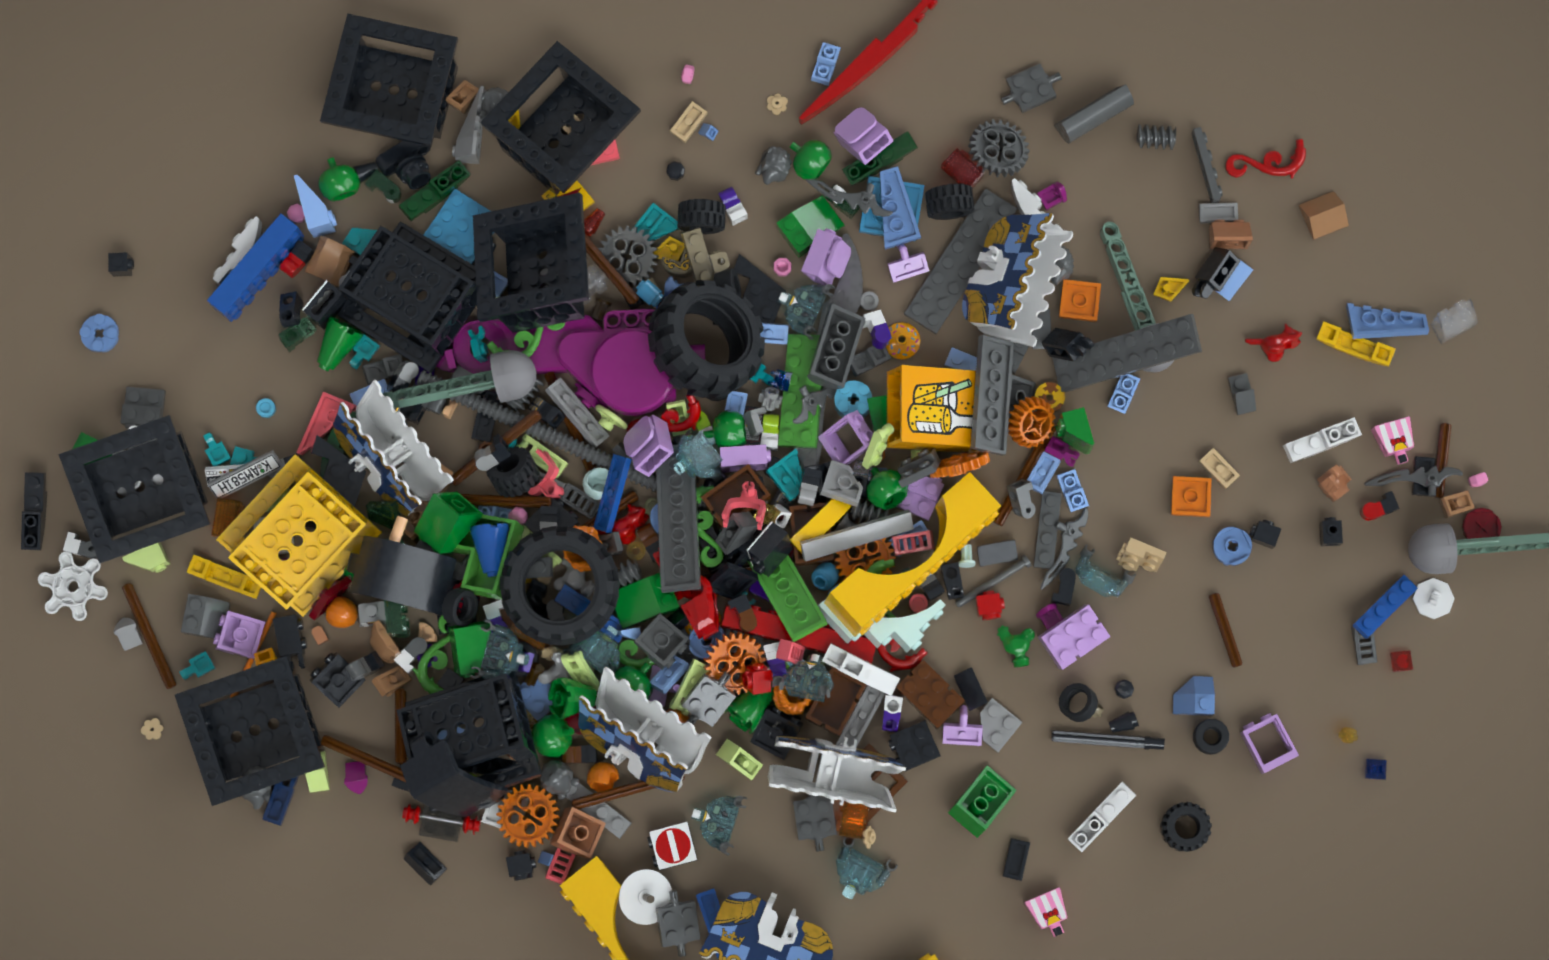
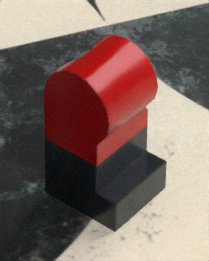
[280,240,314,278]
[1360,491,1400,521]

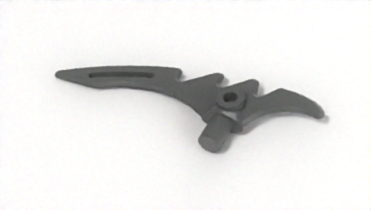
[806,179,893,217]
[793,370,850,424]
[1365,466,1463,497]
[1040,507,1089,590]

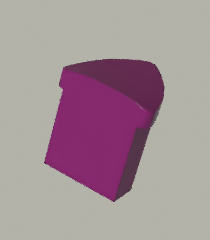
[1037,181,1067,211]
[436,349,458,373]
[1036,603,1063,630]
[344,761,368,794]

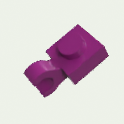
[574,383,601,411]
[1045,436,1080,467]

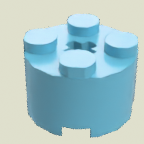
[834,380,872,418]

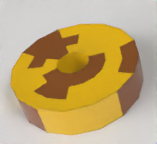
[1034,382,1065,412]

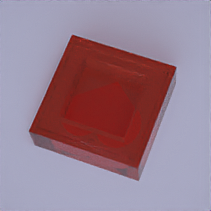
[1390,650,1413,672]

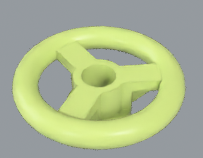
[595,405,628,432]

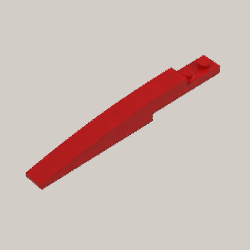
[799,0,938,125]

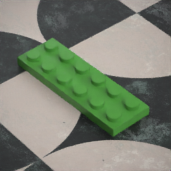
[778,334,823,448]
[747,555,827,642]

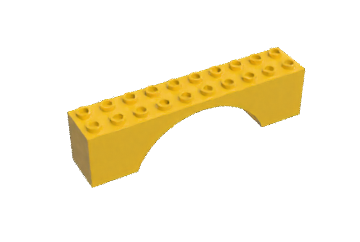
[824,472,1001,637]
[560,856,630,960]

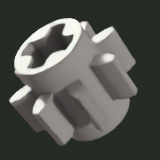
[758,387,783,411]

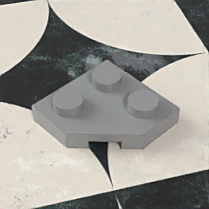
[820,460,863,507]
[980,698,1022,753]

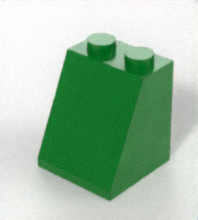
[414,492,483,554]
[448,621,491,678]

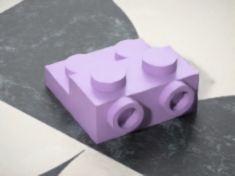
[896,476,944,521]
[213,611,265,659]

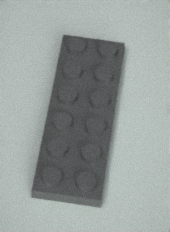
[971,335,1014,456]

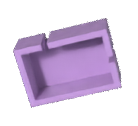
[1038,604,1110,670]

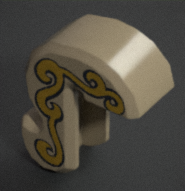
[662,248,692,278]

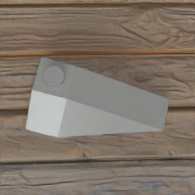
[452,86,486,164]

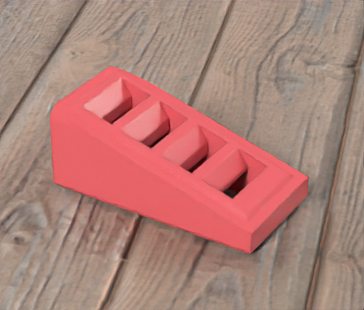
[892,530,935,556]
[776,639,805,666]
[545,848,576,884]

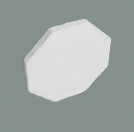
[1413,578,1455,619]

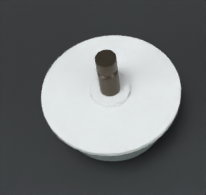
[619,869,672,925]

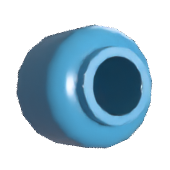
[811,562,840,591]

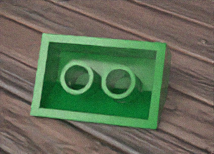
[1055,407,1094,455]

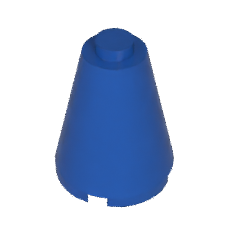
[470,523,509,577]

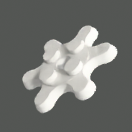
[38,552,108,621]

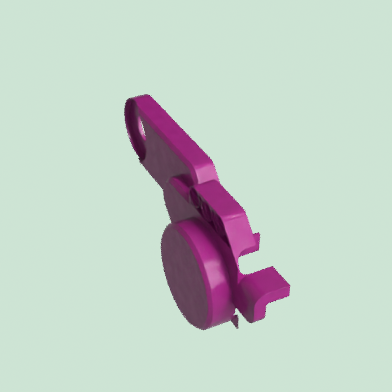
[453,309,706,416]

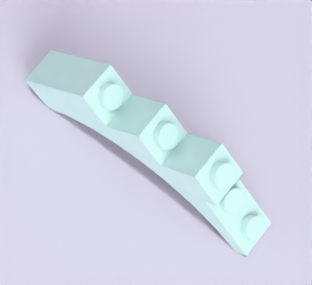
[818,599,945,653]

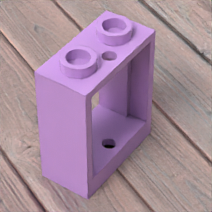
[818,410,873,465]
[720,444,771,473]
[1240,713,1299,774]

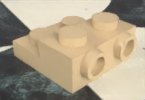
[1116,537,1167,572]

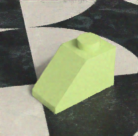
[122,542,170,573]
[716,739,763,780]

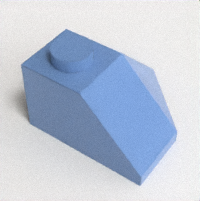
[1173,676,1215,716]

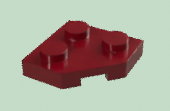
[309,576,352,620]

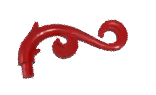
[1225,139,1306,179]
[627,394,701,432]
[877,639,928,672]

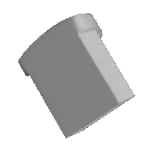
[743,407,767,438]
[113,617,143,651]

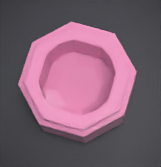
[681,65,694,84]
[287,204,305,224]
[774,258,791,277]
[1468,472,1488,487]
[508,507,528,525]

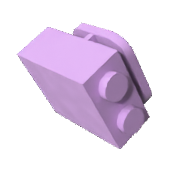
[834,108,893,165]
[801,228,851,286]
[624,414,674,477]

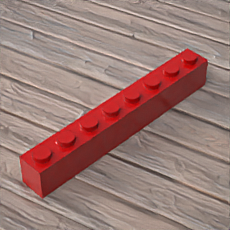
[720,604,876,663]

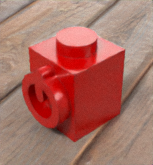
[975,591,1005,620]
[742,663,773,695]

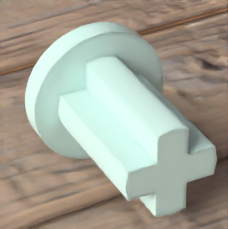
[958,544,976,568]

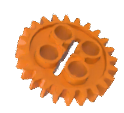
[930,451,990,478]
[834,537,896,581]
[703,632,766,695]
[496,784,560,848]

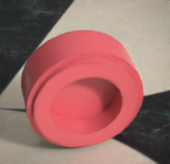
[909,594,928,613]

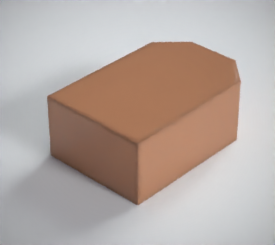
[311,626,329,645]

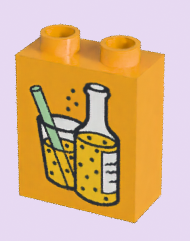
[887,365,978,453]

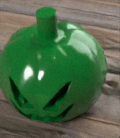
[789,140,832,180]
[318,157,360,202]
[703,410,747,449]
[866,467,908,510]
[614,662,653,700]
[532,715,574,758]

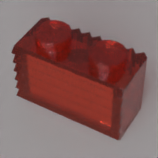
[941,148,984,189]

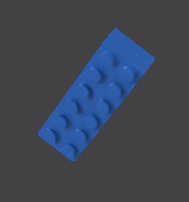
[207,214,304,322]

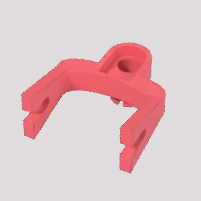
[528,449,564,498]
[721,481,766,530]

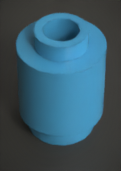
[636,280,665,307]

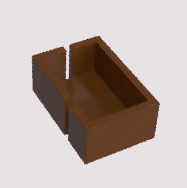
[701,464,771,529]
[789,502,834,567]
[896,660,965,730]
[805,666,867,737]

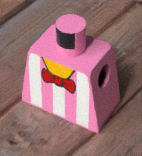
[1371,416,1414,465]
[1024,887,1067,937]

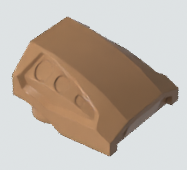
[305,236,355,288]
[370,620,401,664]

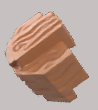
[1317,464,1352,502]

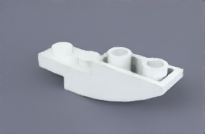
[1011,178,1063,230]
[213,216,262,285]
[1283,417,1362,463]
[822,643,900,696]
[1068,781,1136,852]

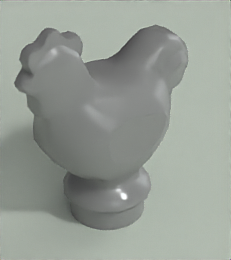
[554,557,595,598]
[538,651,573,684]

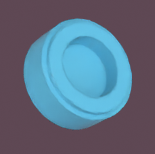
[256,398,276,418]

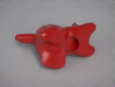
[1245,323,1302,362]
[597,504,649,545]

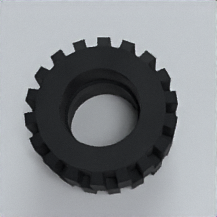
[925,184,975,220]
[677,199,726,234]
[486,447,540,498]
[1160,802,1212,852]

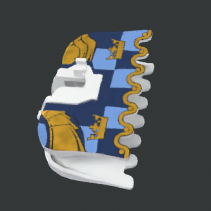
[962,213,1073,347]
[333,380,454,517]
[578,667,712,792]
[768,736,906,812]
[699,892,833,960]

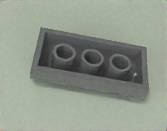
[1054,84,1134,144]
[807,304,866,389]

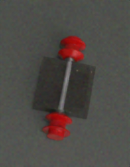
[402,804,481,842]

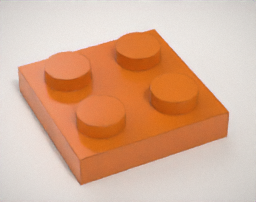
[1059,279,1101,322]
[1171,476,1212,517]

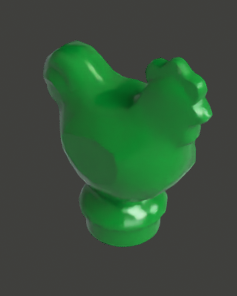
[997,625,1035,668]

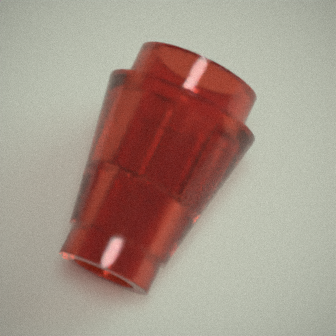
[584,208,605,237]

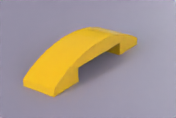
[1316,321,1396,367]
[790,498,852,553]
[187,555,261,599]

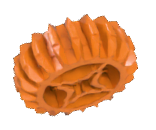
[1008,396,1056,448]

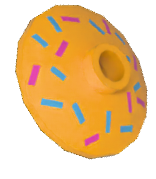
[886,322,921,360]

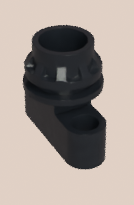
[375,141,431,190]

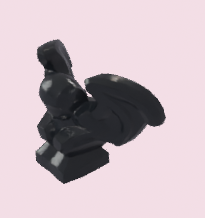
[504,579,550,620]

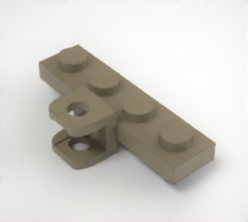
[681,227,730,282]

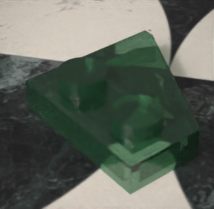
[366,501,400,530]

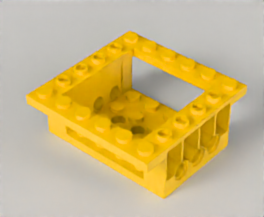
[216,454,382,617]

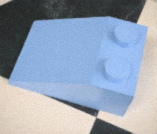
[294,175,337,238]

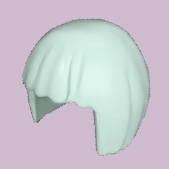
[582,468,609,500]

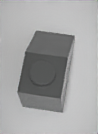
[715,512,758,555]

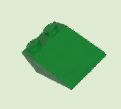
[776,195,845,258]
[615,573,679,629]
[948,765,1017,838]

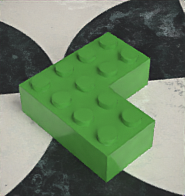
[452,515,524,600]

